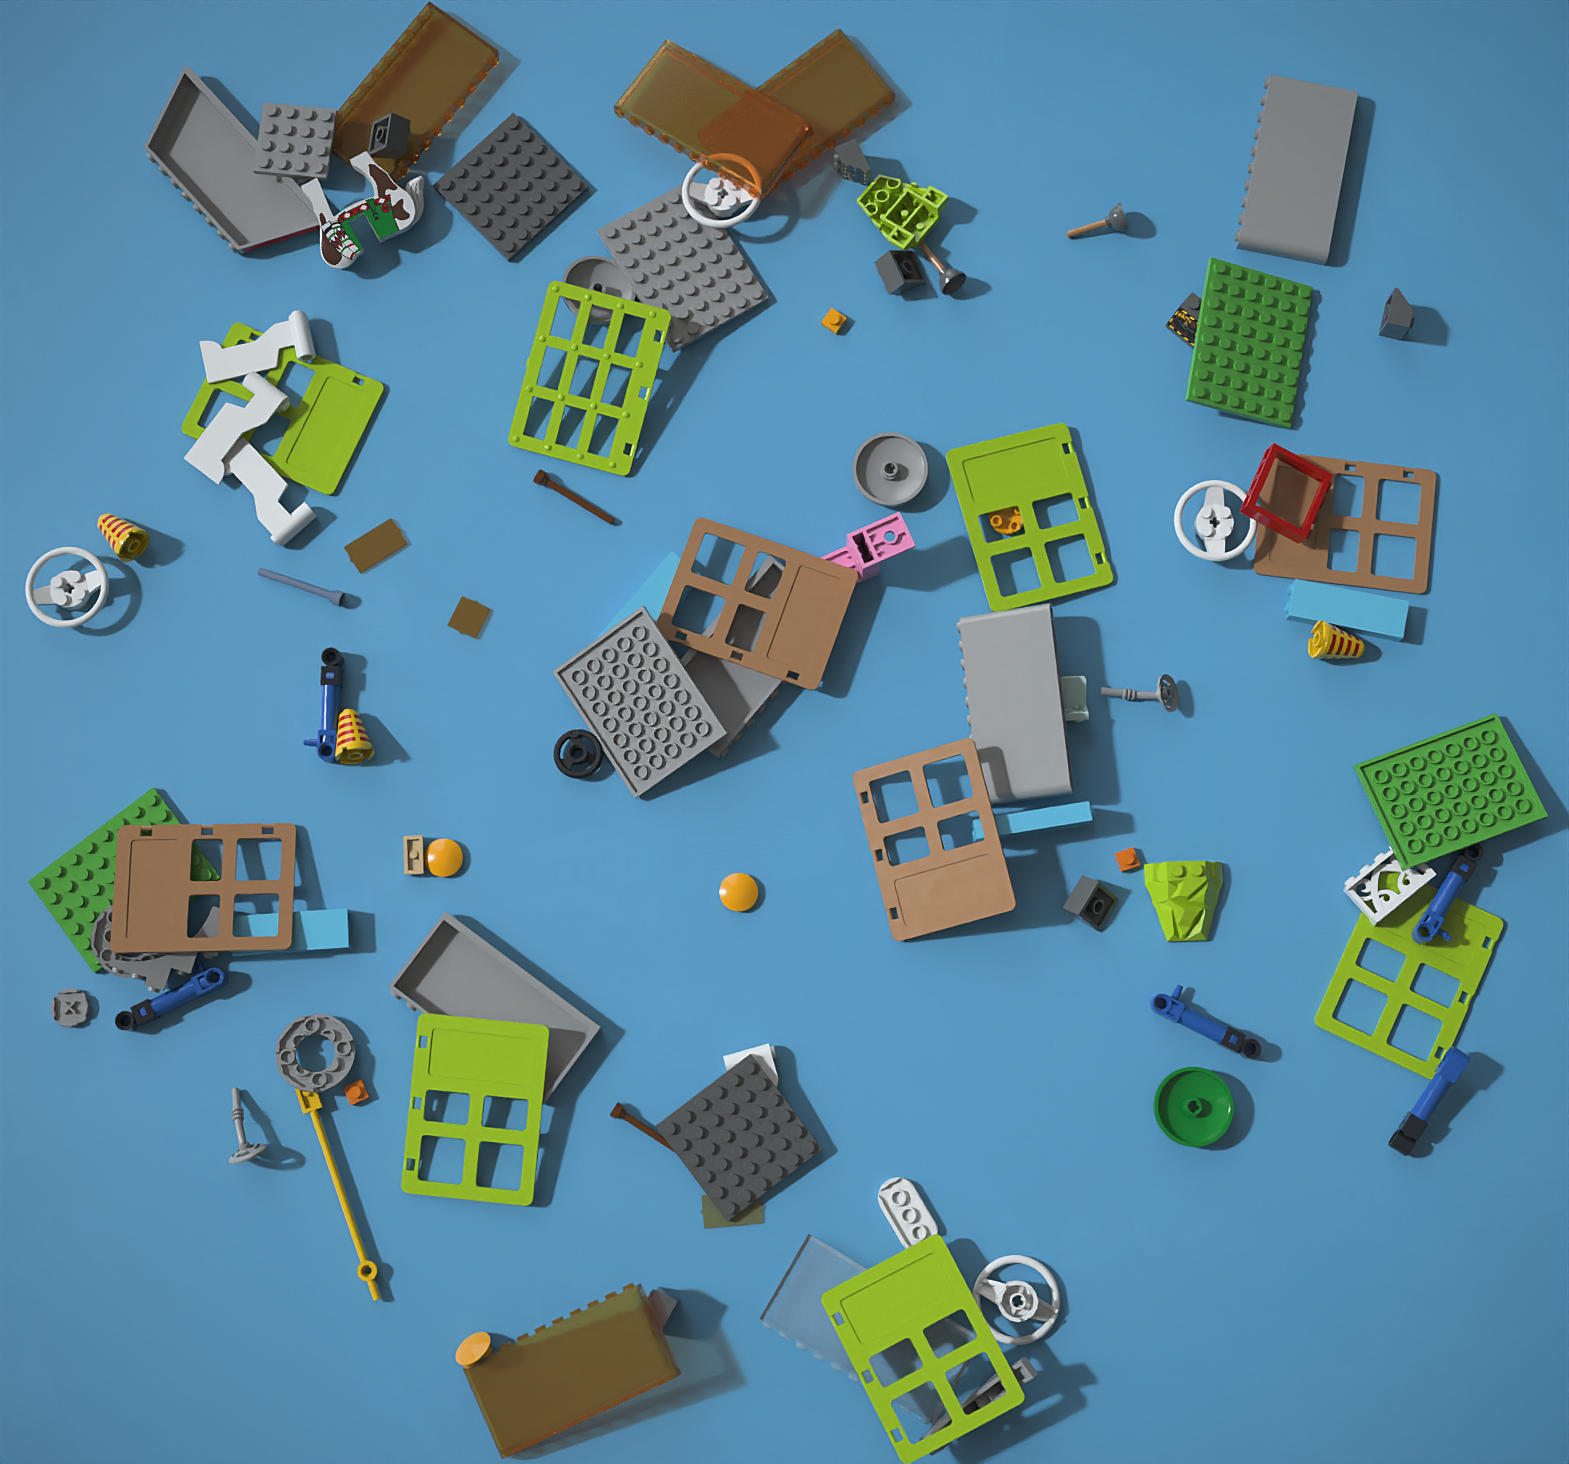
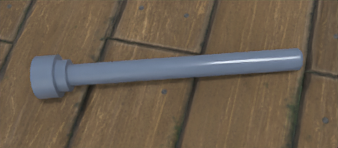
[258,568,345,607]

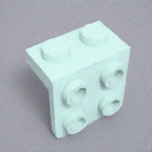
[1061,676,1089,722]

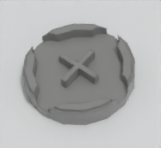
[50,988,91,1027]

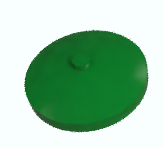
[1153,1067,1234,1147]

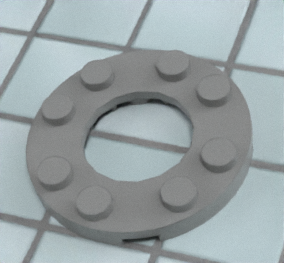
[91,905,168,978]
[275,1014,356,1093]

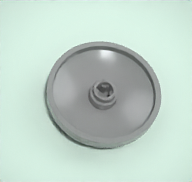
[562,256,635,325]
[852,432,928,507]

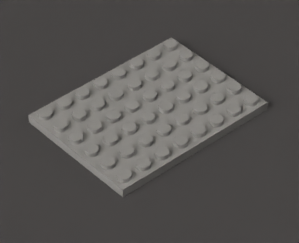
[597,180,769,353]
[552,606,729,798]

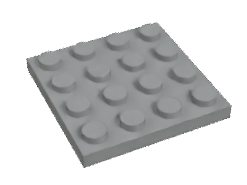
[253,102,338,181]

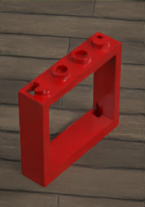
[1239,443,1333,544]

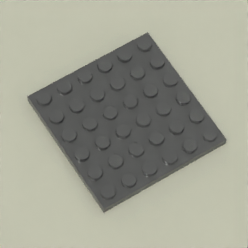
[433,113,589,262]
[656,1053,822,1221]

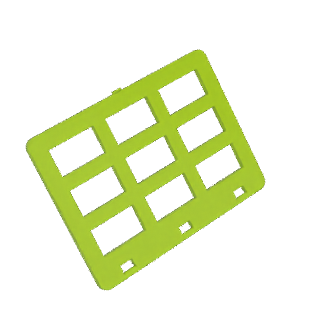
[508,281,671,476]

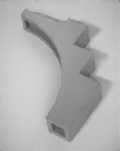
[108,906,220,993]
[919,1357,1038,1456]

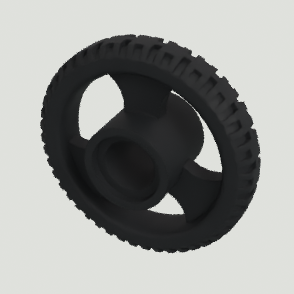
[553,729,603,779]

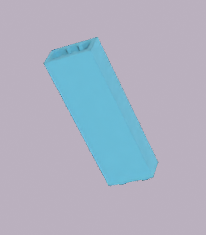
[598,551,700,638]
[1284,579,1409,642]
[971,801,1095,843]
[232,908,352,957]

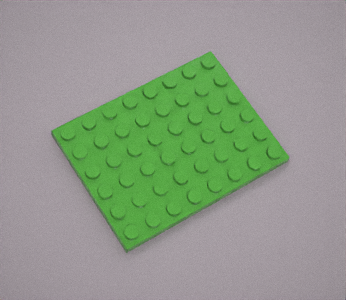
[1185,257,1313,429]
[1353,713,1548,871]
[28,787,221,973]

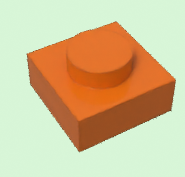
[1114,847,1140,872]
[343,1079,370,1106]

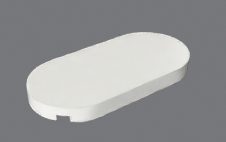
[878,1177,938,1249]

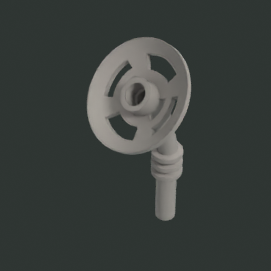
[1100,674,1179,712]
[228,1088,267,1165]

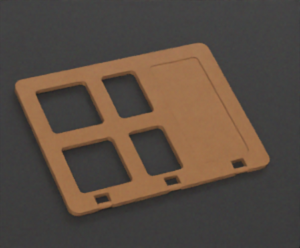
[1253,454,1436,595]
[656,517,858,690]
[853,738,1017,941]
[110,823,297,954]

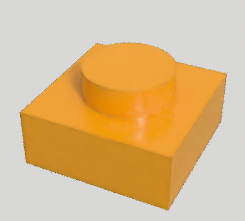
[821,308,847,334]

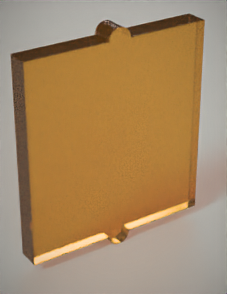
[447,596,490,639]

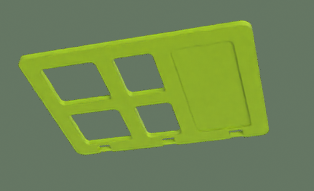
[181,323,384,496]
[946,423,1113,612]
[1314,872,1503,1080]
[401,1013,550,1206]
[821,1234,1024,1464]

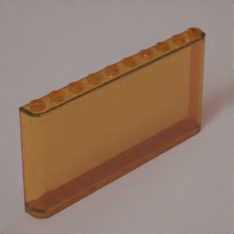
[332,1,499,185]
[697,29,896,204]
[613,39,814,200]
[462,1283,682,1459]

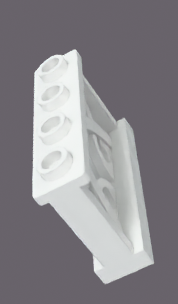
[1343,846,1436,926]

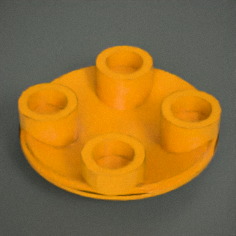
[988,507,1023,534]
[424,839,463,877]
[720,873,758,912]
[455,1332,492,1369]

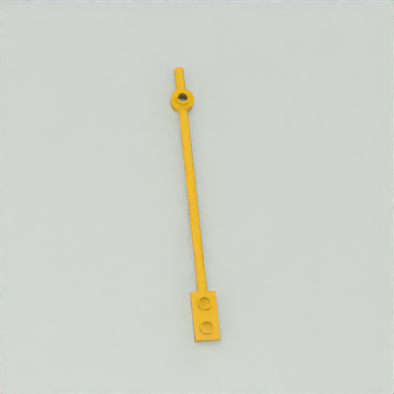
[295,1070,381,1301]

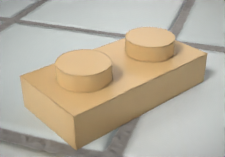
[403,835,425,875]

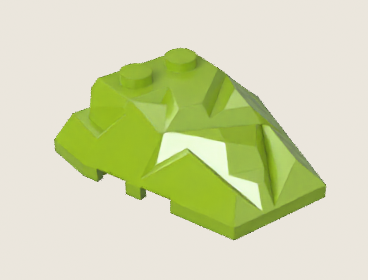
[856,174,949,251]
[1144,861,1223,942]

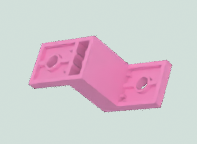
[821,512,916,584]

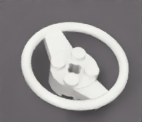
[682,154,763,228]
[1174,480,1258,561]
[25,547,109,628]
[972,1255,1060,1345]

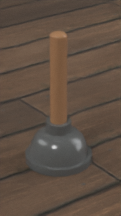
[1066,203,1128,238]
[918,241,966,295]

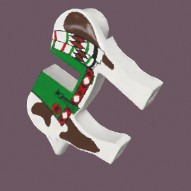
[301,151,424,269]

